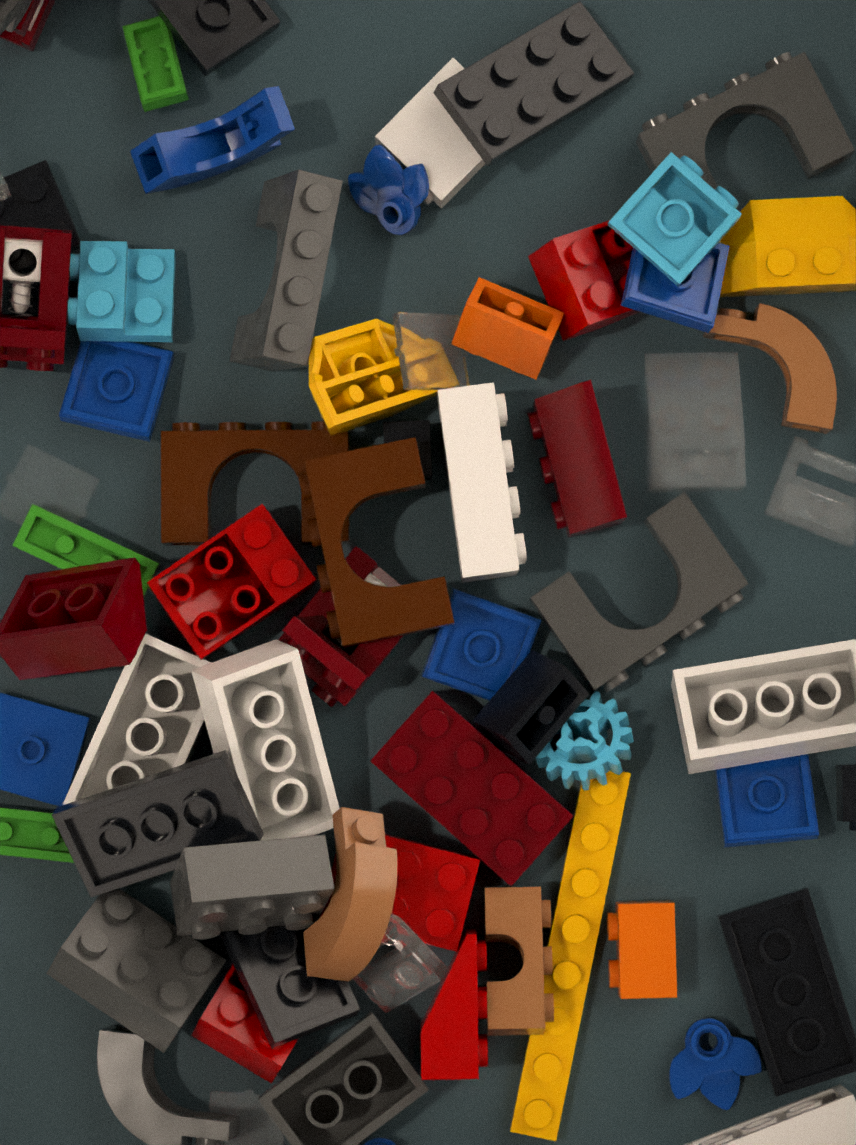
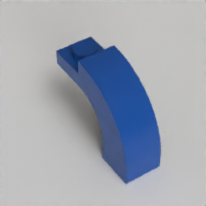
[130,86,295,194]

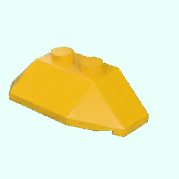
[719,196,856,297]
[309,318,457,436]

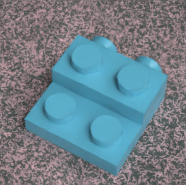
[608,152,742,286]
[68,241,176,342]

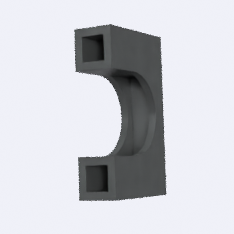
[636,52,855,190]
[229,169,343,372]
[529,491,749,693]

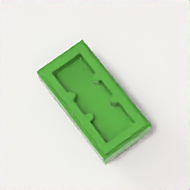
[122,16,189,112]

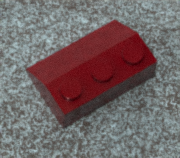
[527,380,627,538]
[0,557,147,680]

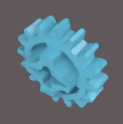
[535,691,634,790]

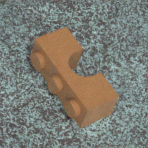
[484,887,554,1036]

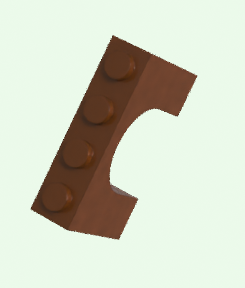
[161,421,350,546]
[298,437,454,647]

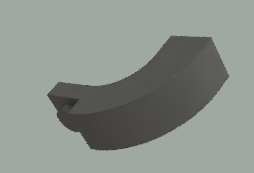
[97,1025,240,1145]

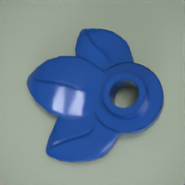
[348,144,429,235]
[669,1018,762,1110]

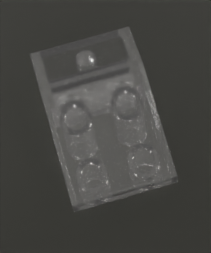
[645,352,746,493]

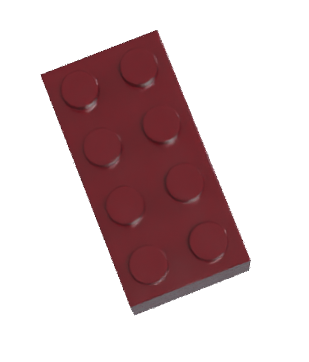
[370,690,573,886]

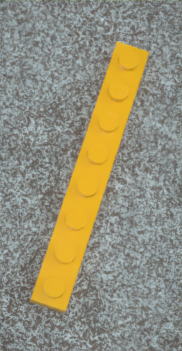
[510,771,631,1141]

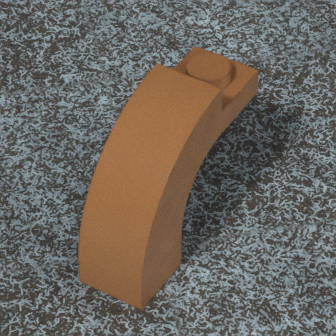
[703,303,837,434]
[303,807,397,982]

